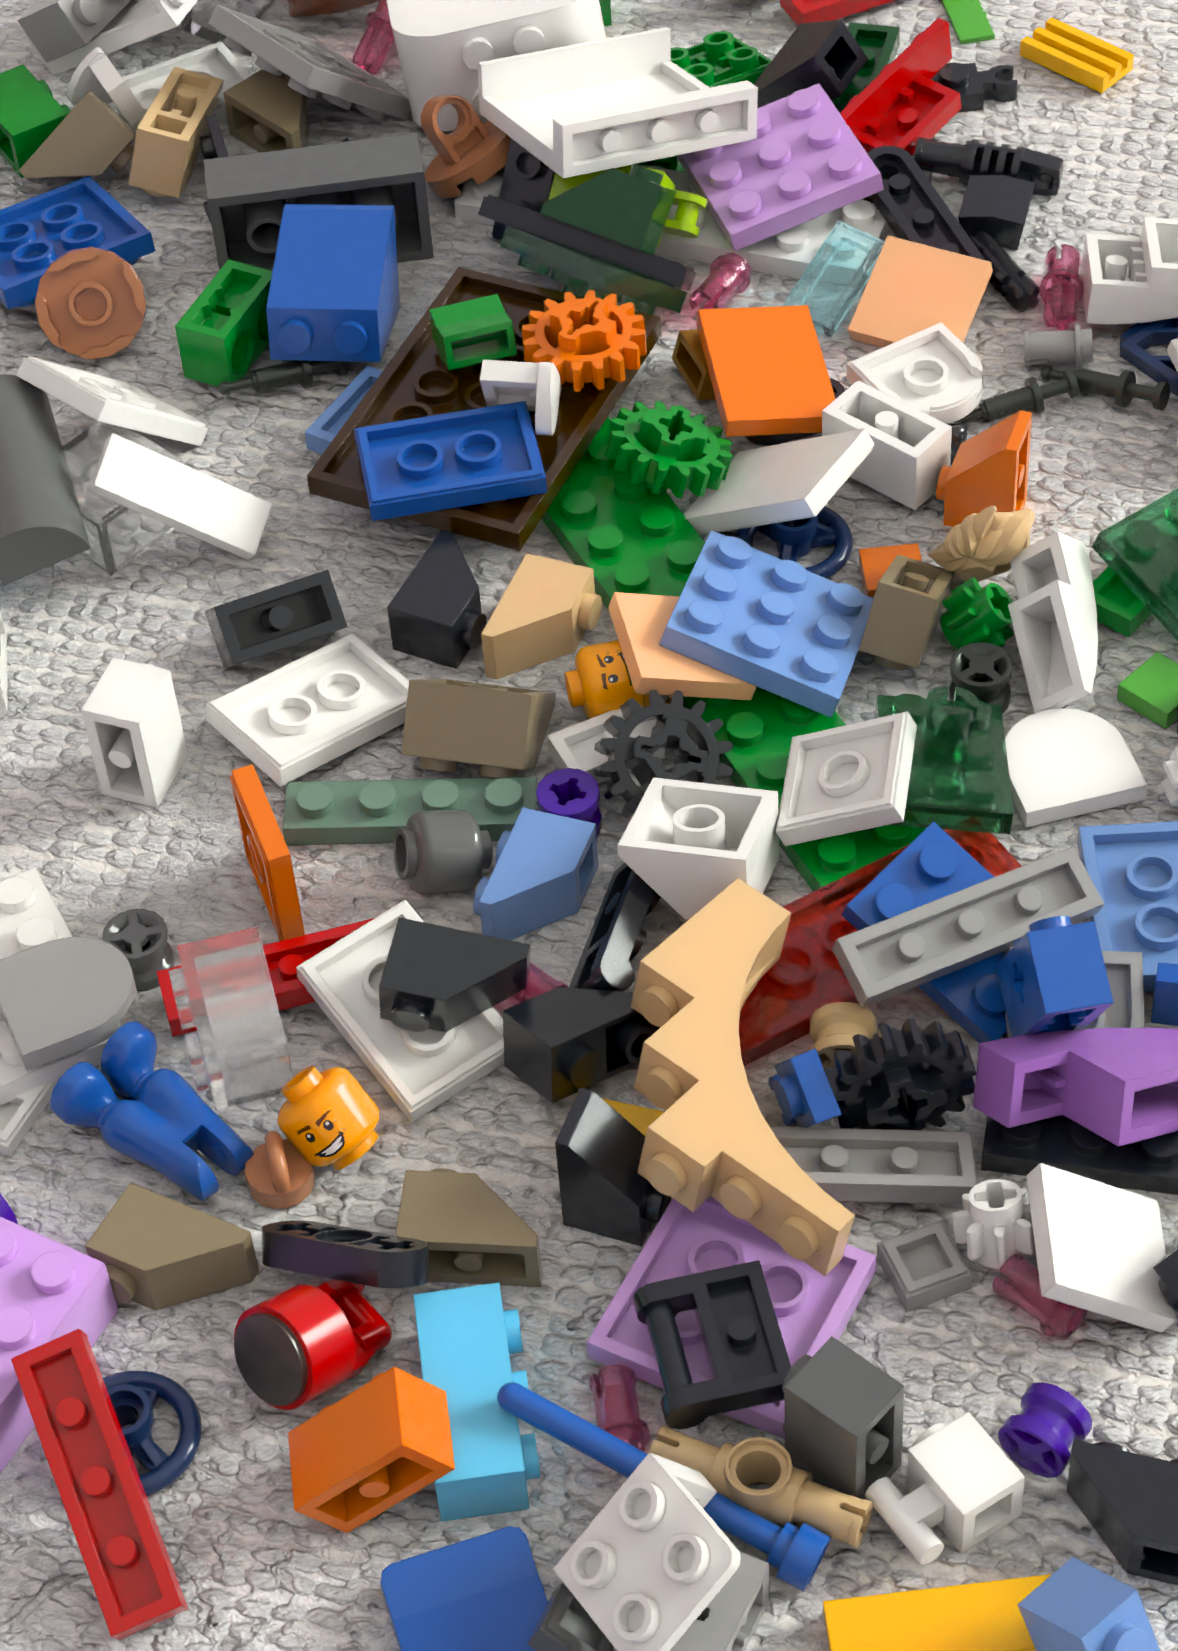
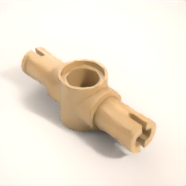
[649,1425,874,1549]

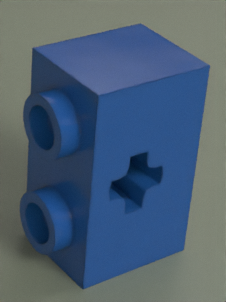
[996,916,1114,1037]

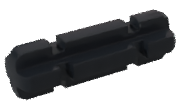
[969,231,1040,312]

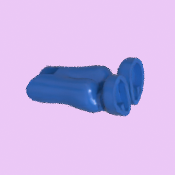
[50,1021,254,1202]

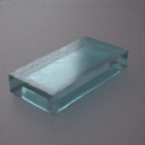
[782,220,885,337]

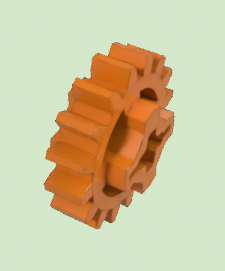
[522,290,647,392]

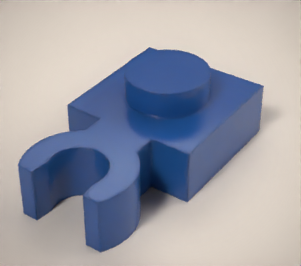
[768,1048,841,1128]

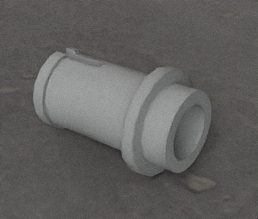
[1024,323,1093,369]

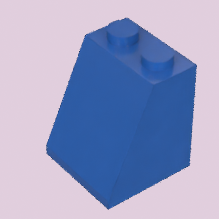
[266,204,400,362]

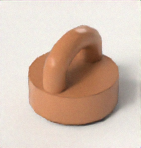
[245,1131,315,1209]

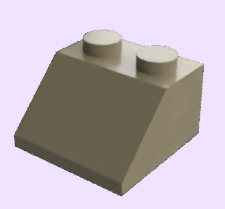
[401,678,556,779]

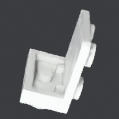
[553,1452,741,1651]

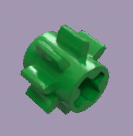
[940,577,1014,650]

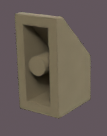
[223,69,309,153]
[19,91,136,178]
[859,555,955,670]
[395,1168,543,1287]
[85,1182,259,1311]

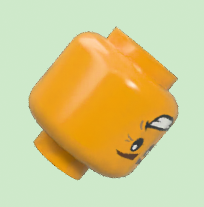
[564,640,645,719]
[277,1065,379,1170]

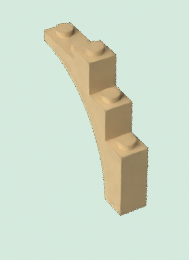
[631,878,855,1276]

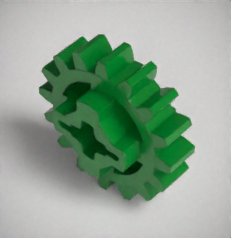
[605,401,733,498]

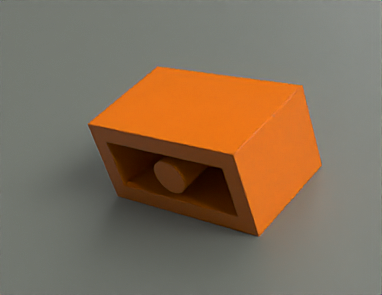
[288,1367,455,1533]

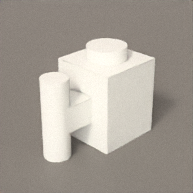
[865,1412,1025,1565]

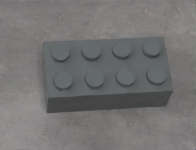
[203,133,434,271]

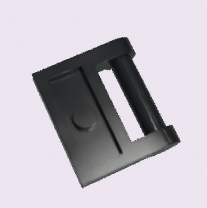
[633,1260,791,1429]

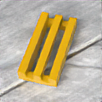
[1020,17,1134,93]

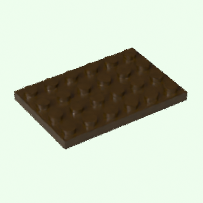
[307,267,662,551]

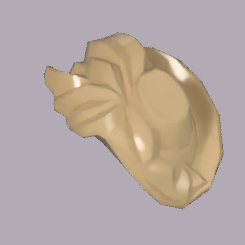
[927,505,1035,582]

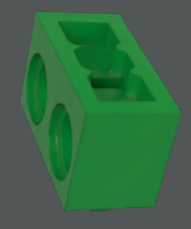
[175,259,273,386]

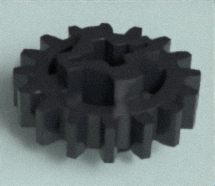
[594,690,733,819]
[824,1019,977,1130]

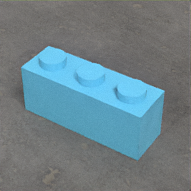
[413,1283,541,1522]

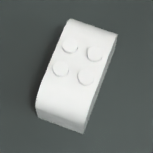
[387,0,606,131]

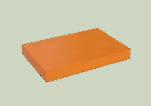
[696,305,836,437]

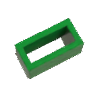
[429,294,517,370]

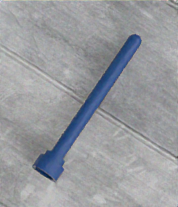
[497,1382,832,1592]

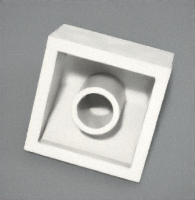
[617,777,780,919]

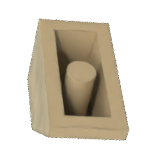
[481,553,602,679]

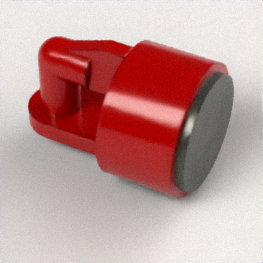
[234,1279,392,1410]

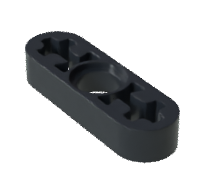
[261,1220,429,1288]

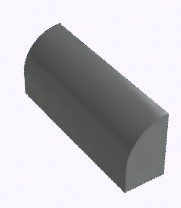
[0,374,91,586]

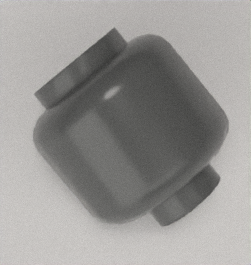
[394,809,493,894]

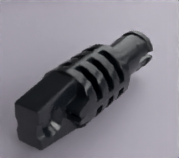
[914,137,1063,196]

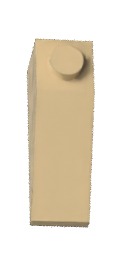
[128,66,224,198]

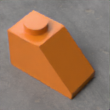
[936,410,1032,527]

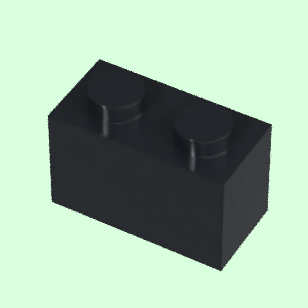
[204,570,348,668]

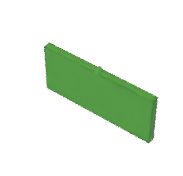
[941,0,995,45]

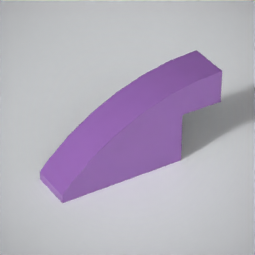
[973,1028,1178,1146]

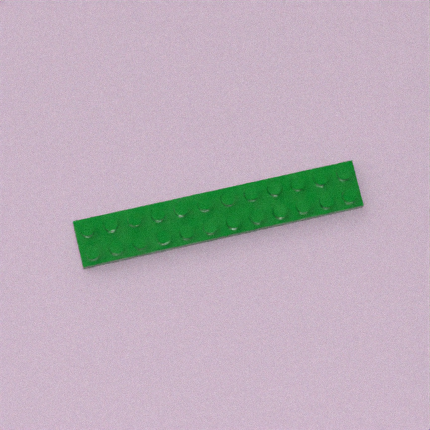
[542,417,926,907]

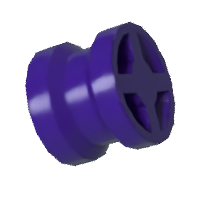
[536,768,602,836]
[998,1382,1093,1478]

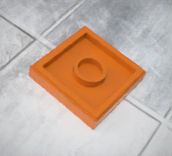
[229,764,305,941]

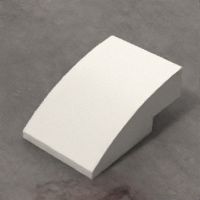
[1080,217,1178,324]

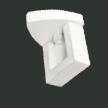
[66,47,146,127]
[480,360,561,436]

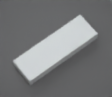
[88,433,272,560]

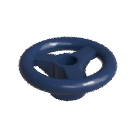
[736,506,853,579]
[103,1371,202,1496]

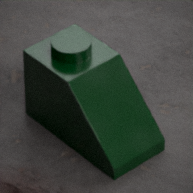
[540,164,676,254]

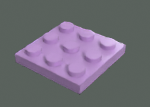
[677,83,884,251]
[587,1198,876,1440]

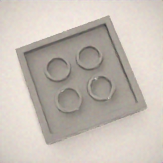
[208,4,411,121]

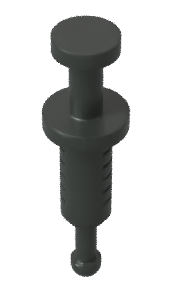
[218,360,347,395]
[1041,366,1170,411]
[955,369,1080,423]

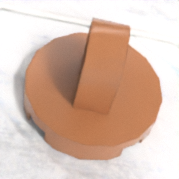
[421,95,511,199]
[35,247,146,360]

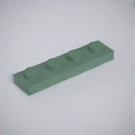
[282,777,538,845]

